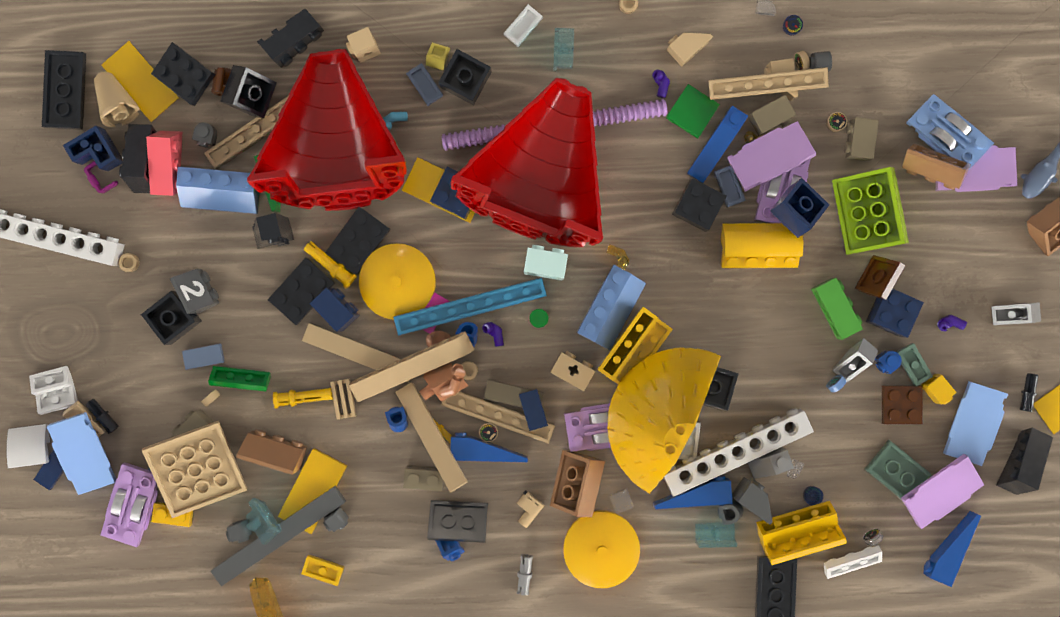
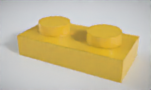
[151,502,193,527]
[301,554,345,586]

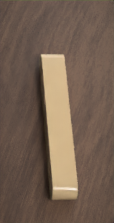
[348,332,474,402]

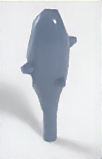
[1021,142,1060,198]

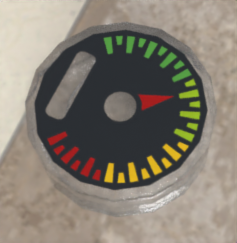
[863,529,883,546]

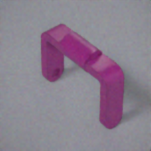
[84,161,119,193]

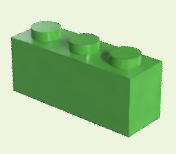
[811,278,863,340]

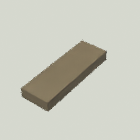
[484,379,544,408]

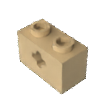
[346,27,381,63]
[550,351,595,391]

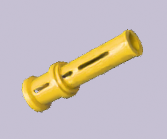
[304,241,357,289]
[273,388,333,409]

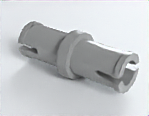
[517,554,533,595]

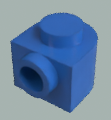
[456,322,478,347]
[875,351,902,374]
[385,407,408,432]

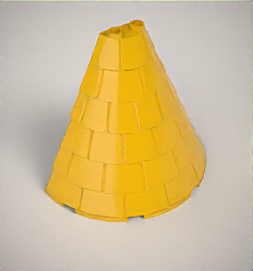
[607,347,721,494]

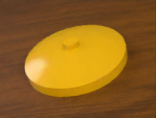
[359,243,436,320]
[563,510,640,588]

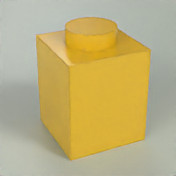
[920,374,957,405]

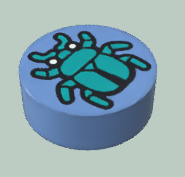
[826,374,846,392]

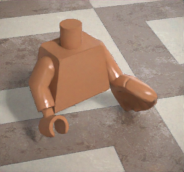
[419,330,468,401]

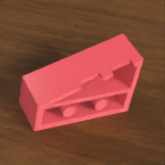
[146,131,183,196]

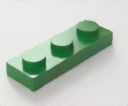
[208,366,271,391]

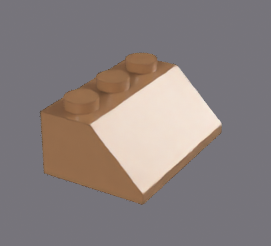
[902,144,971,190]
[1027,196,1060,256]
[236,429,307,475]
[550,450,605,517]

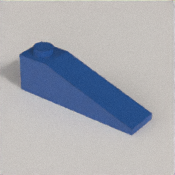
[687,105,748,183]
[450,432,528,462]
[653,475,733,509]
[923,511,981,587]

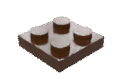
[855,255,905,300]
[882,386,923,424]

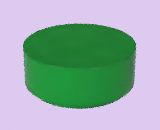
[529,309,549,328]

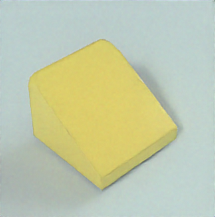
[426,43,450,70]

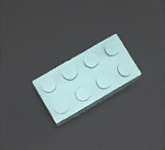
[524,245,568,281]

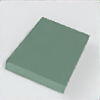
[865,440,933,500]

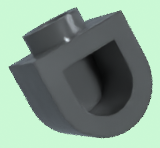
[809,51,832,72]
[192,123,217,148]
[718,501,743,525]
[323,506,349,532]
[226,519,252,543]

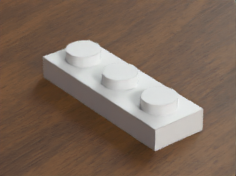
[824,545,882,579]

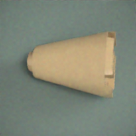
[94,72,140,127]

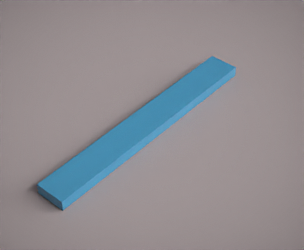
[393,277,547,336]

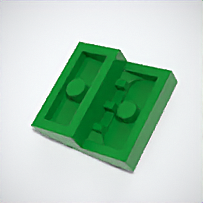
[666,84,720,139]

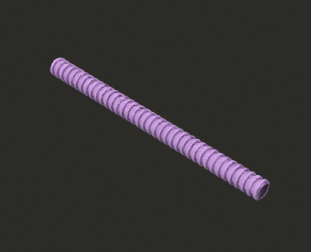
[441,99,667,151]

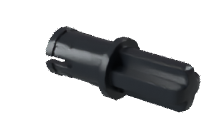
[1020,373,1038,412]
[86,399,119,434]

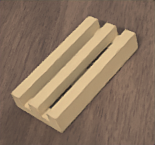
[330,378,357,420]

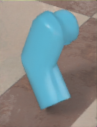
[383,112,408,130]

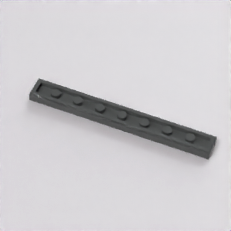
[211,486,346,586]

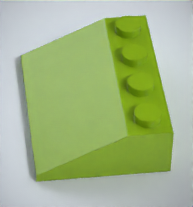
[832,167,909,255]

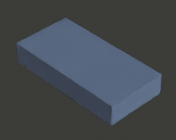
[406,63,443,106]
[714,166,746,208]
[182,344,225,370]

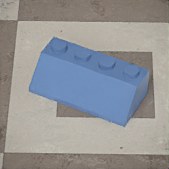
[176,167,259,214]
[576,265,646,350]

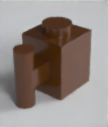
[211,67,231,97]

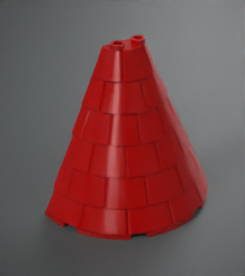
[247,49,407,211]
[451,78,604,247]

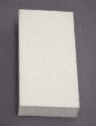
[504,4,543,47]

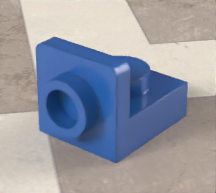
[435,540,465,561]

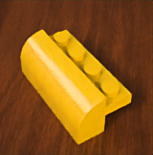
[720,223,803,268]
[597,307,673,385]
[756,501,847,565]

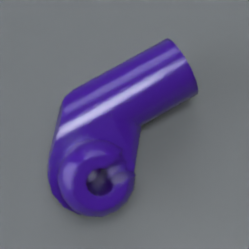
[652,69,670,98]
[937,315,967,332]
[482,322,504,347]

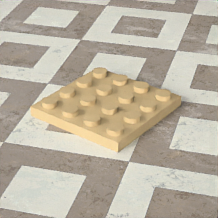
[142,421,247,518]

